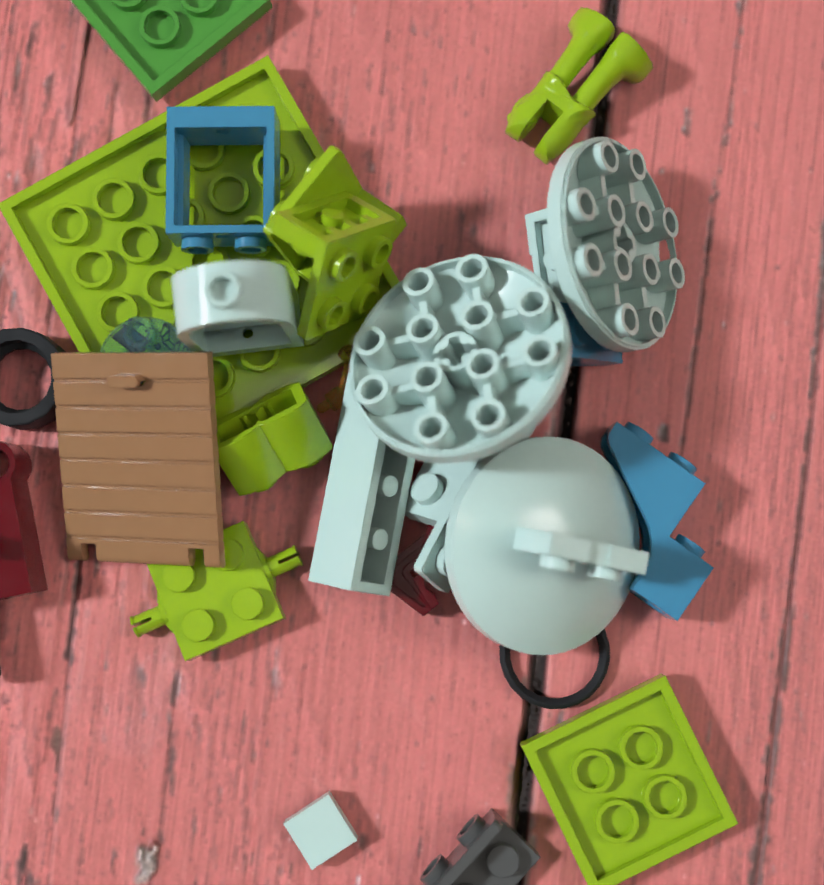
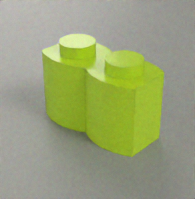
[216,382,333,496]

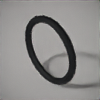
[499,629,610,709]

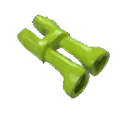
[505,7,653,165]

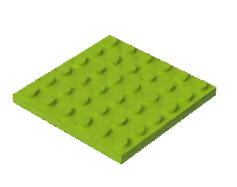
[0,55,400,421]

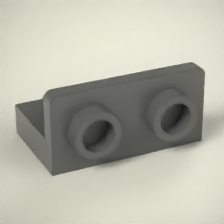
[420,808,541,885]

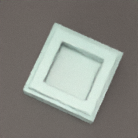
[283,791,358,870]

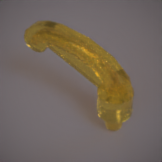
[316,344,353,413]

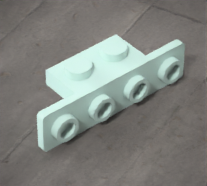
[405,428,535,593]

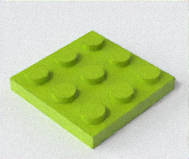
[520,674,738,885]

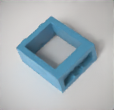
[166,106,280,254]

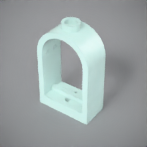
[171,260,304,357]

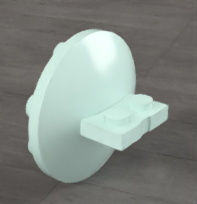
[525,137,685,353]
[349,254,572,464]
[444,437,649,655]

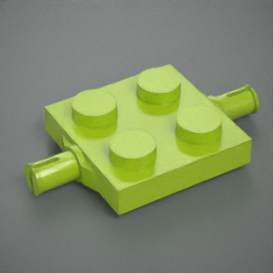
[130,521,303,661]

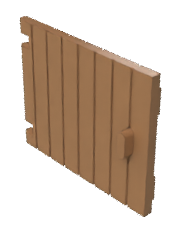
[51,351,225,568]

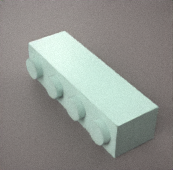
[308,373,415,596]

